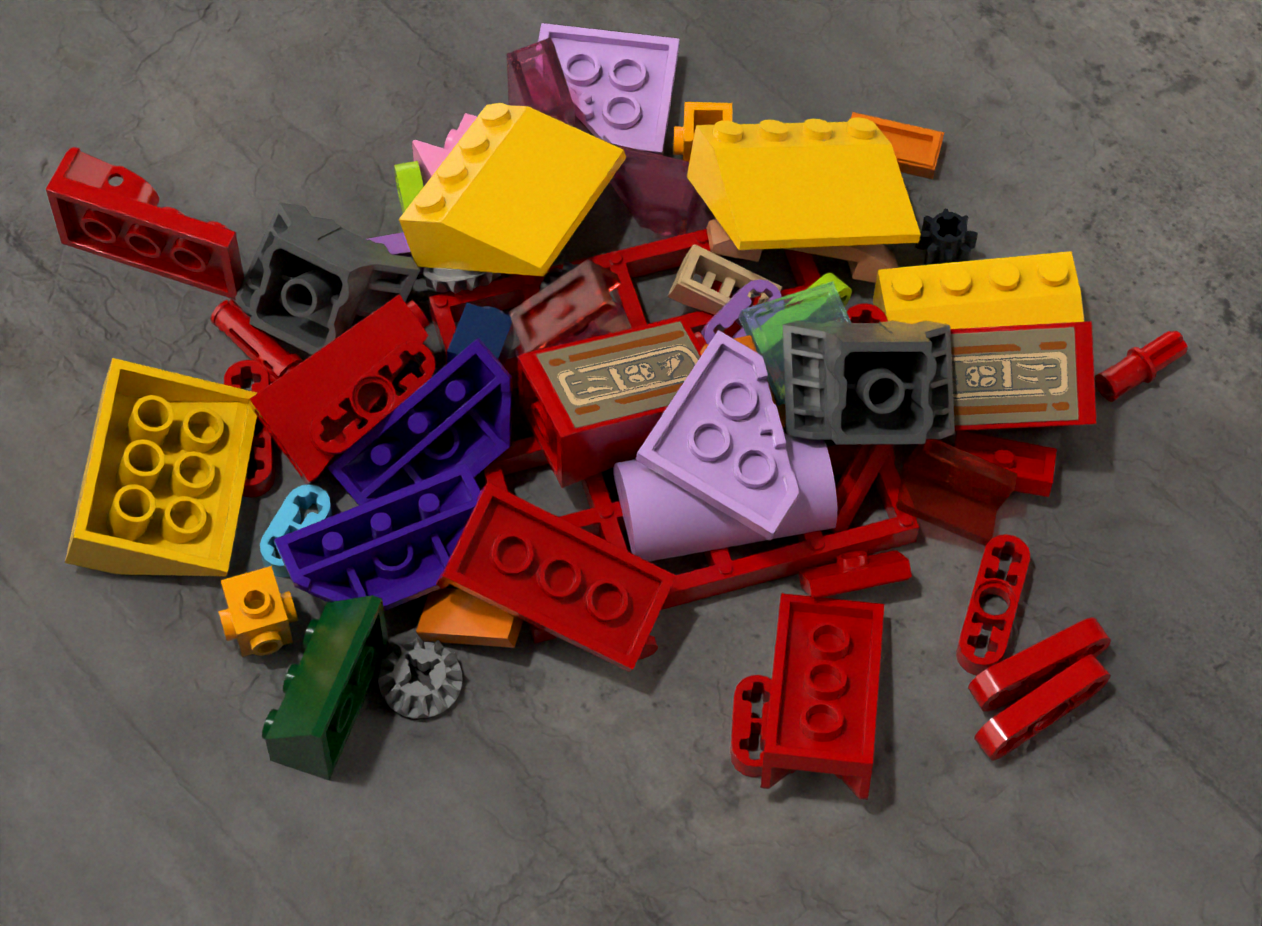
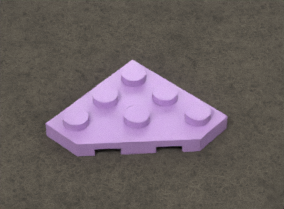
[535,23,679,163]
[636,330,800,541]

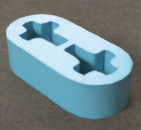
[260,484,332,578]

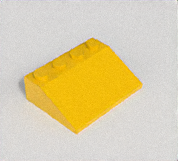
[399,103,626,276]
[687,117,921,250]
[873,251,1084,329]
[65,358,257,576]

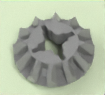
[423,267,501,294]
[378,637,463,718]

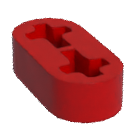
[730,675,772,777]

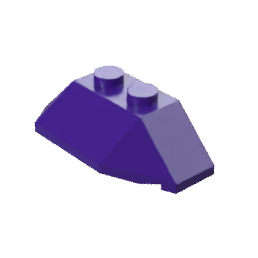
[327,338,512,505]
[274,463,481,611]

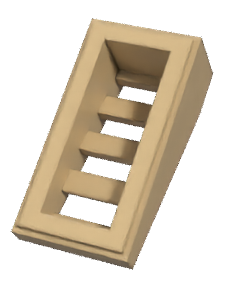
[668,244,782,320]

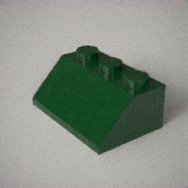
[262,595,389,781]

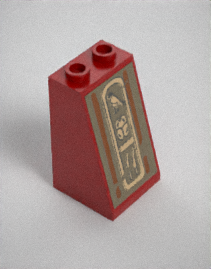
[518,317,707,488]
[950,321,1097,431]

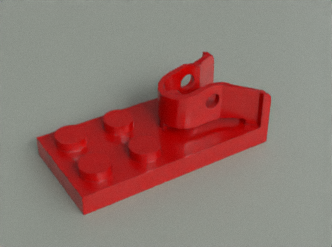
[46,147,244,300]
[436,482,676,672]
[760,593,884,800]

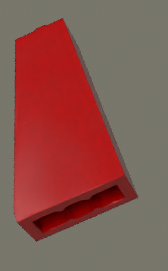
[248,294,429,485]

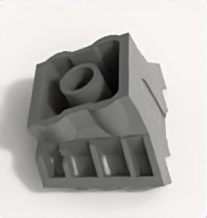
[235,203,420,355]
[783,320,955,444]

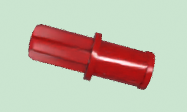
[1095,331,1188,402]

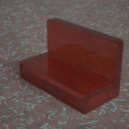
[509,260,621,353]
[896,439,1017,546]

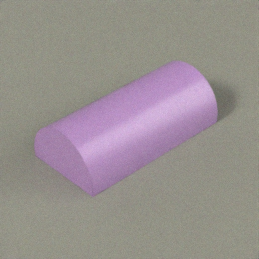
[613,433,837,561]

